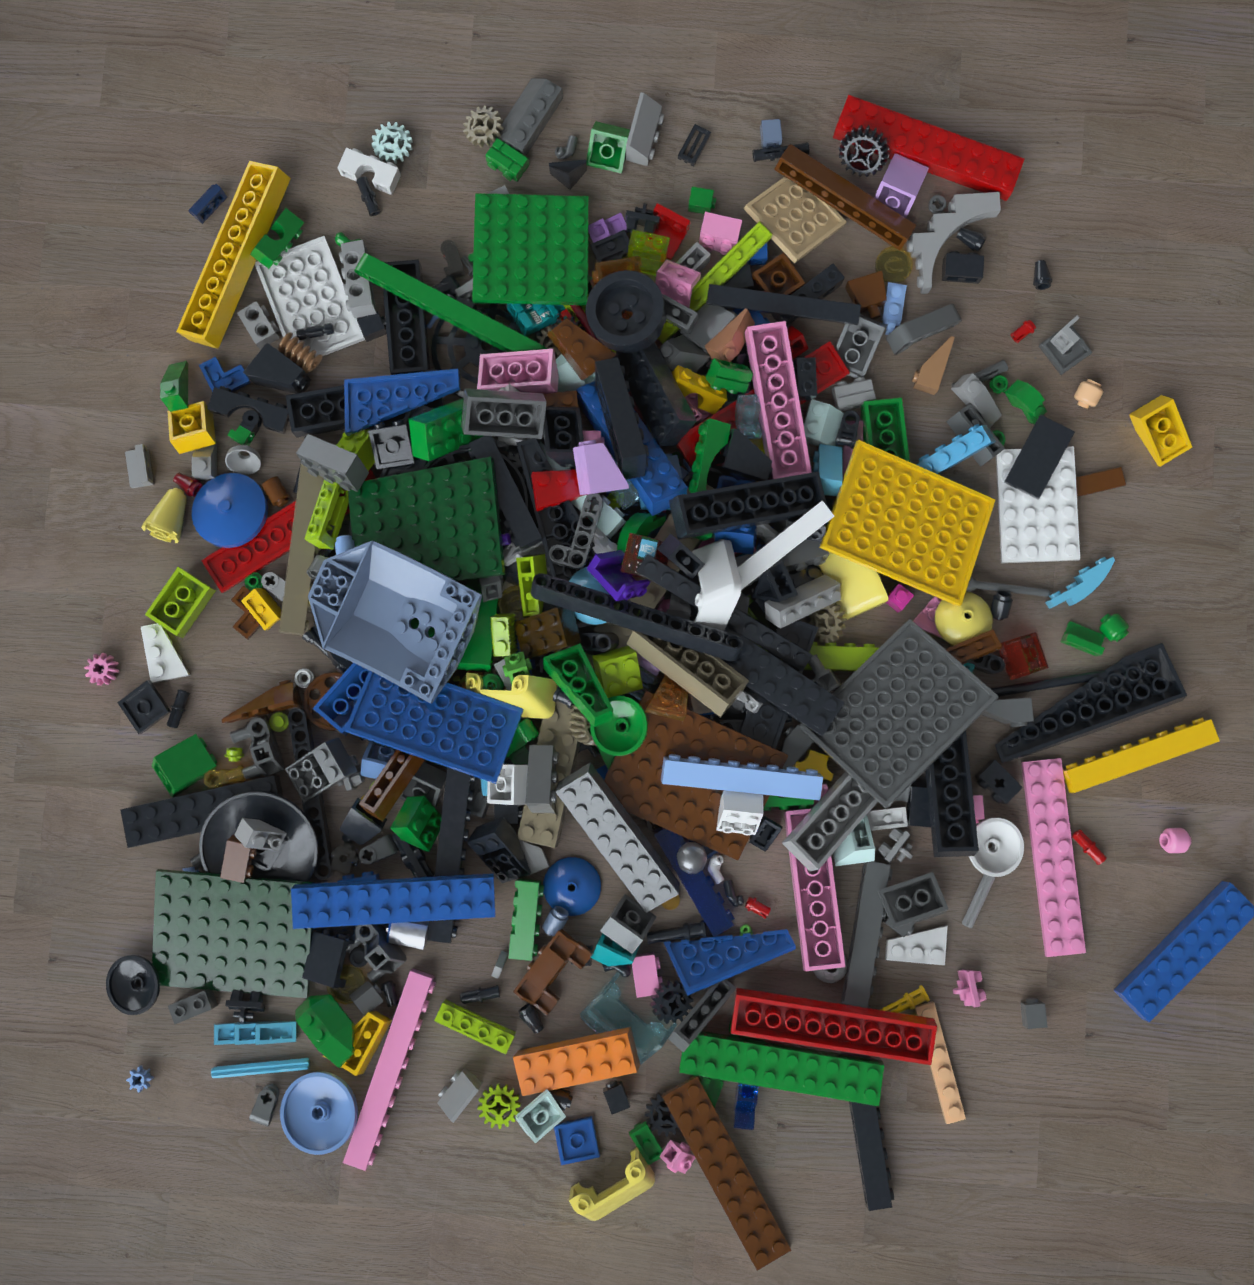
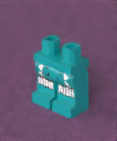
[507,304,565,336]

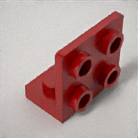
[639,203,690,260]

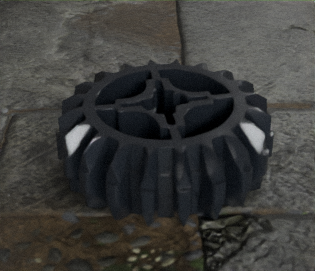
[839,125,890,177]

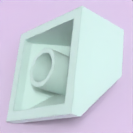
[516,1089,566,1143]

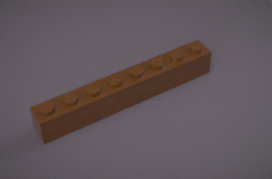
[774,144,916,251]

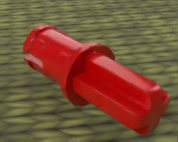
[1072,829,1107,865]

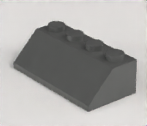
[495,78,563,156]

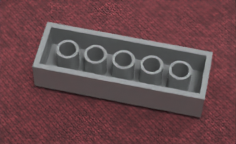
[782,771,878,871]

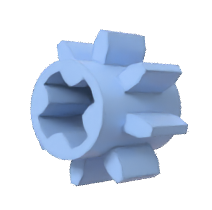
[126,1065,154,1092]

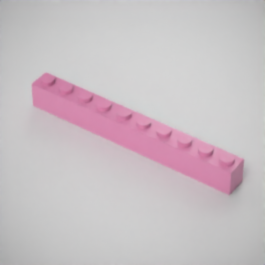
[343,969,436,1171]

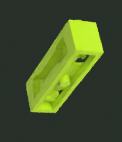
[304,480,349,549]
[434,999,516,1054]

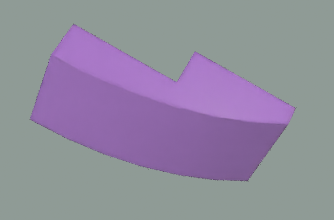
[588,213,627,243]

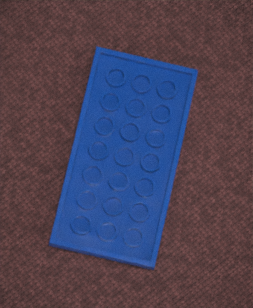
[345,670,524,784]

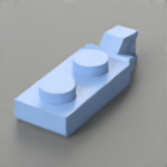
[881,282,907,335]

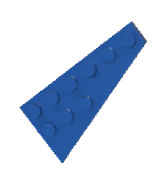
[664,929,796,996]

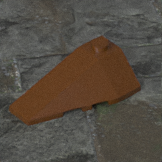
[221,680,302,724]

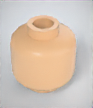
[1074,379,1103,409]

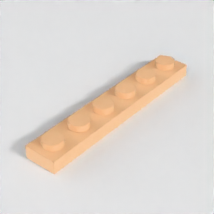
[915,1001,966,1124]

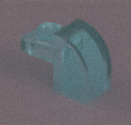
[735,394,762,439]

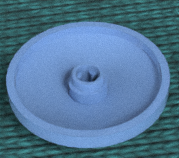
[280,1071,358,1155]

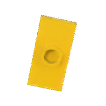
[793,750,833,781]

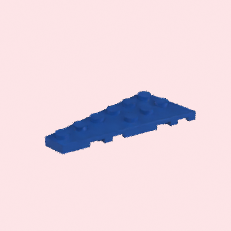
[344,369,460,436]

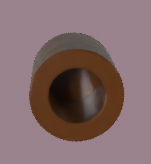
[262,476,290,507]

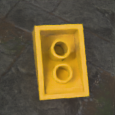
[1129,395,1192,467]

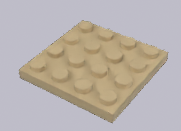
[744,177,847,263]

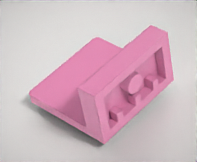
[655,260,701,308]

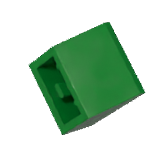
[390,796,442,851]

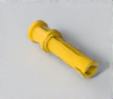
[880,985,930,1013]

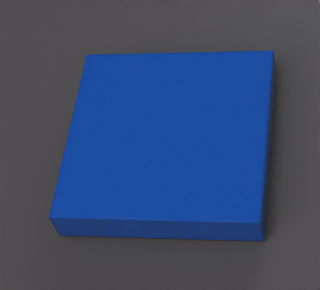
[554,1116,600,1165]

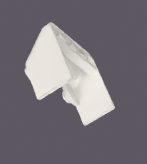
[683,539,742,631]

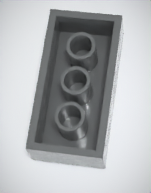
[461,388,547,439]

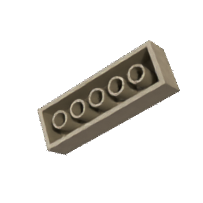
[627,631,749,717]

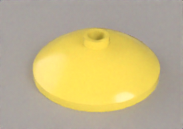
[935,592,993,646]

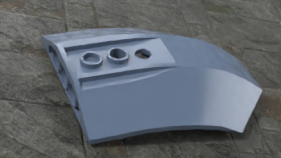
[308,541,482,703]

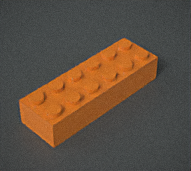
[513,1027,640,1096]

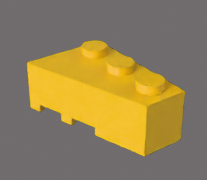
[324,1011,392,1076]

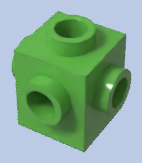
[502,652,532,684]

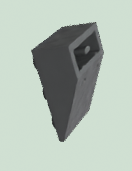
[285,737,357,803]

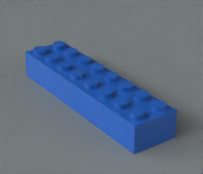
[576,381,687,516]
[1114,881,1254,1022]

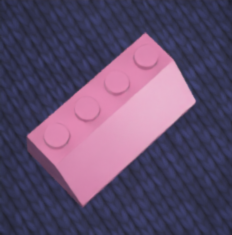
[477,349,559,394]

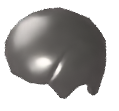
[677,842,707,874]

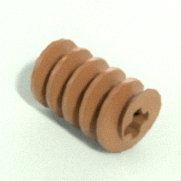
[278,332,322,373]

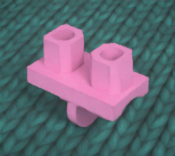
[953,969,986,1007]

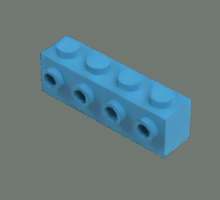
[916,424,996,475]

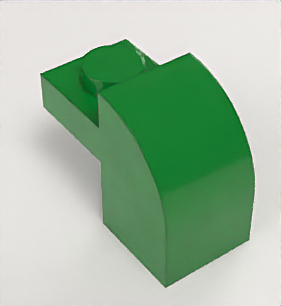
[1004,380,1047,424]

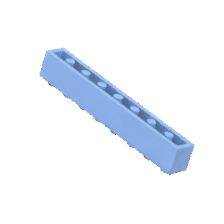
[661,754,823,800]

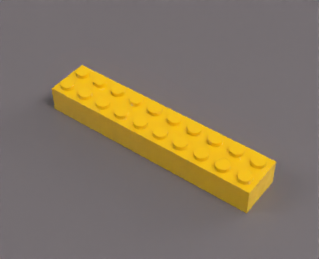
[176,161,291,349]

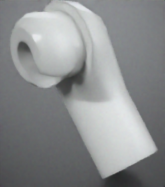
[708,854,725,884]

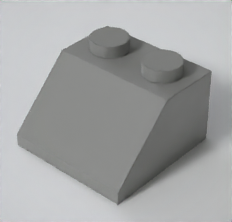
[437,1067,483,1123]

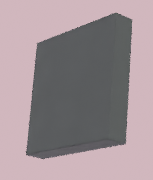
[1039,326,1093,375]

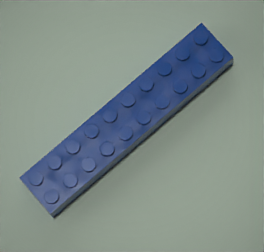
[291,873,496,929]

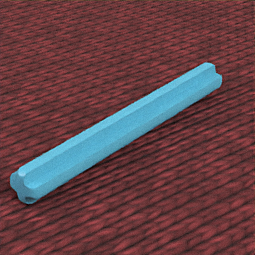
[211,1058,310,1078]

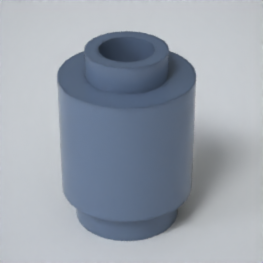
[542,906,568,936]

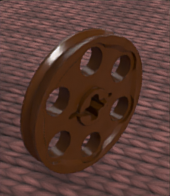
[303,672,343,731]

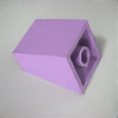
[874,153,929,218]
[573,440,629,495]

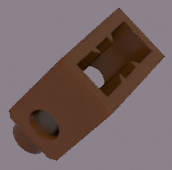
[845,271,887,320]

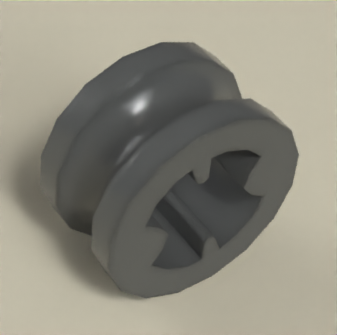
[928,195,946,214]

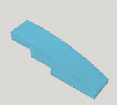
[214,1021,296,1045]

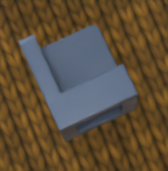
[760,119,782,149]

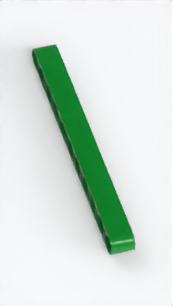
[354,253,547,352]

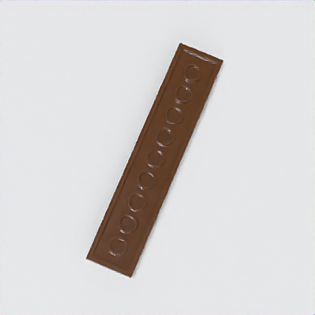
[662,1075,792,1271]

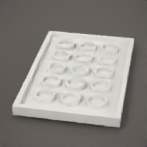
[255,236,365,357]
[996,446,1080,563]

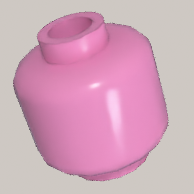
[1159,828,1191,853]

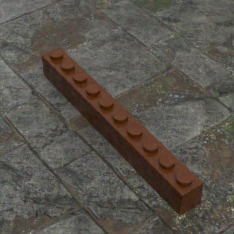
[359,669,485,821]

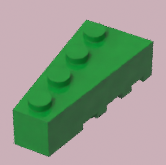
[543,644,614,727]

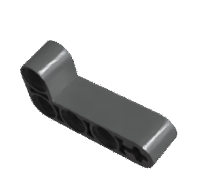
[886,304,962,355]
[549,493,603,570]

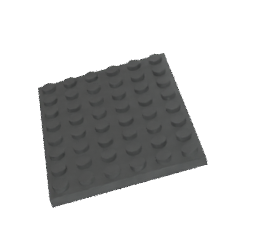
[800,619,998,809]

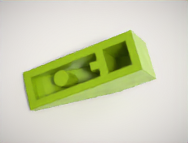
[516,554,547,616]

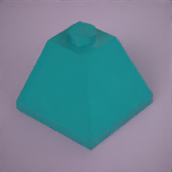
[591,933,640,966]

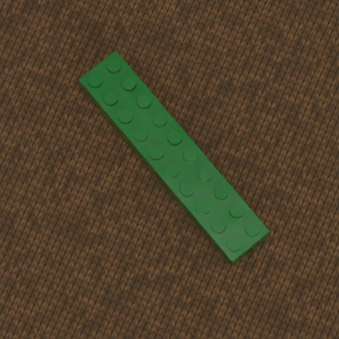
[679,1031,884,1106]

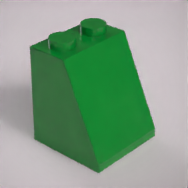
[152,734,217,798]

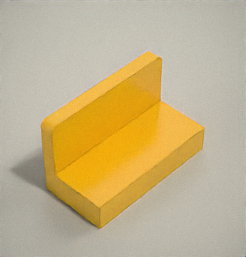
[241,588,282,630]

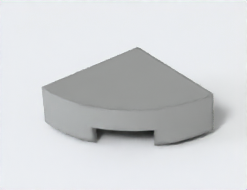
[491,951,508,979]

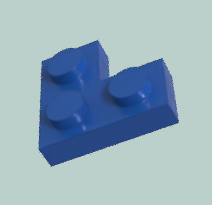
[199,357,251,392]

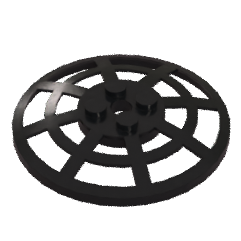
[431,303,544,398]

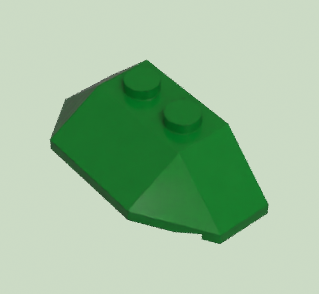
[295,994,354,1068]

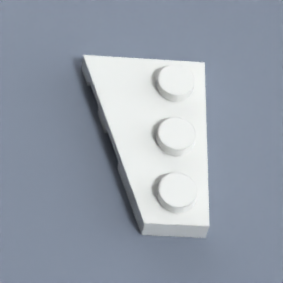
[141,623,191,683]
[885,925,948,965]

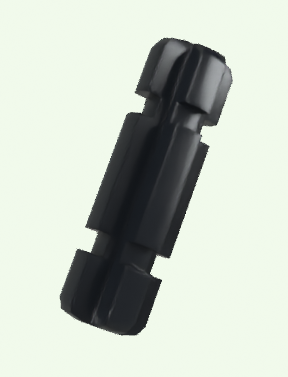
[296,323,334,340]

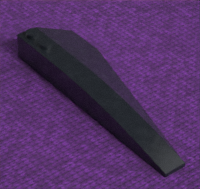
[516,438,596,630]
[995,643,1187,763]

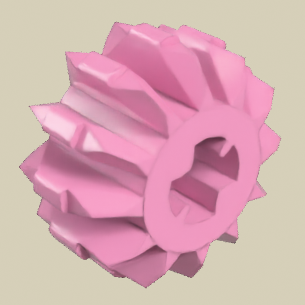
[84,653,120,686]

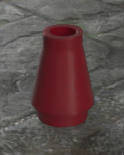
[173,472,203,497]

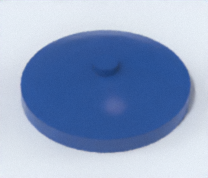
[192,473,268,548]

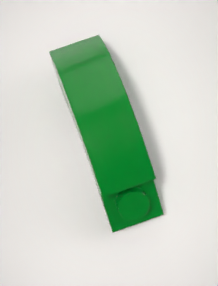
[617,513,666,572]

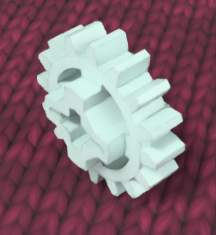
[371,122,413,164]

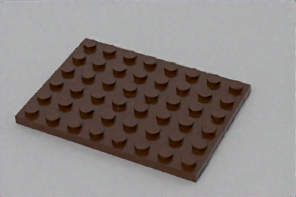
[604,690,789,860]

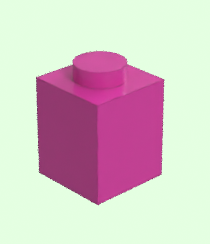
[886,583,914,613]

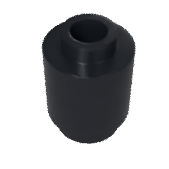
[990,590,1013,621]
[549,1088,573,1111]

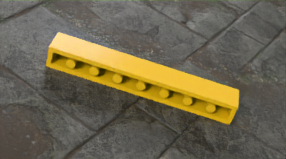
[1063,717,1220,793]

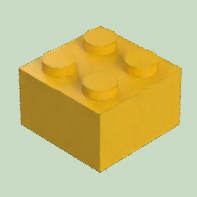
[167,401,216,454]

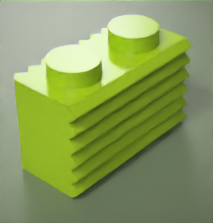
[490,613,518,656]

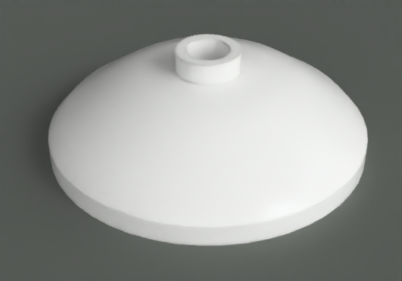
[969,818,1024,877]

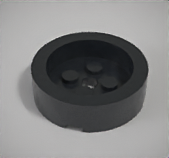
[586,271,666,354]

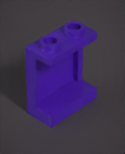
[587,550,650,601]

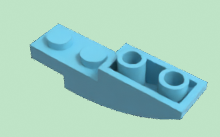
[1045,557,1115,609]

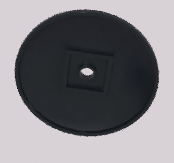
[199,791,318,882]

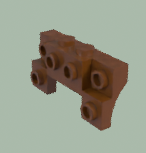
[513,929,594,1015]

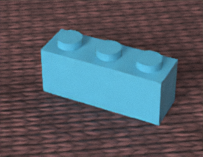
[813,444,843,496]

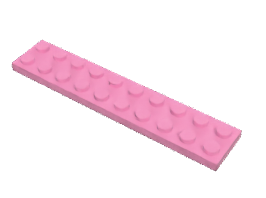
[1021,758,1086,957]

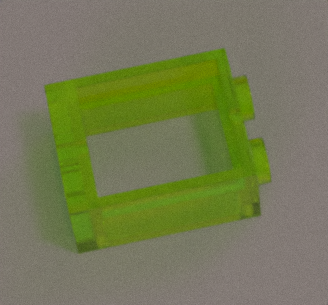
[627,230,670,275]

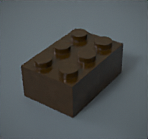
[514,607,582,660]

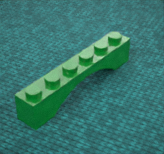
[688,418,731,541]

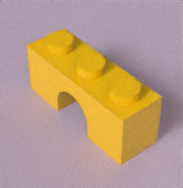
[672,365,727,415]

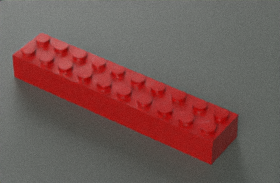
[833,95,1025,201]
[731,988,937,1065]

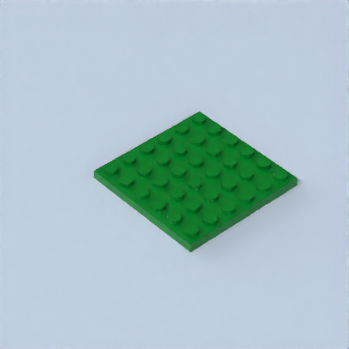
[472,193,589,306]

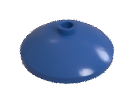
[543,857,601,916]

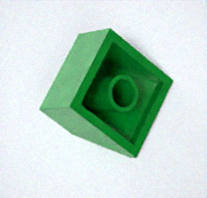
[586,121,630,174]

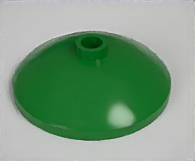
[590,696,648,756]

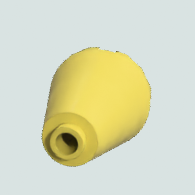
[141,488,187,543]

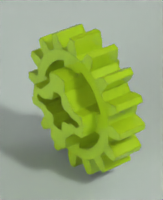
[477,1083,521,1129]

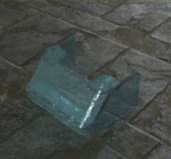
[580,972,678,1065]

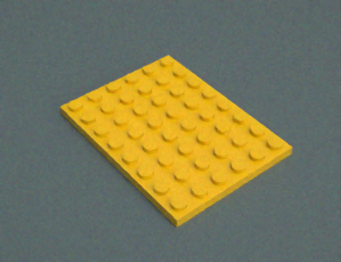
[819,440,995,606]

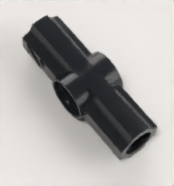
[392,834,434,878]

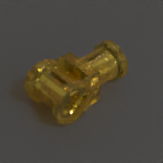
[204,765,246,788]

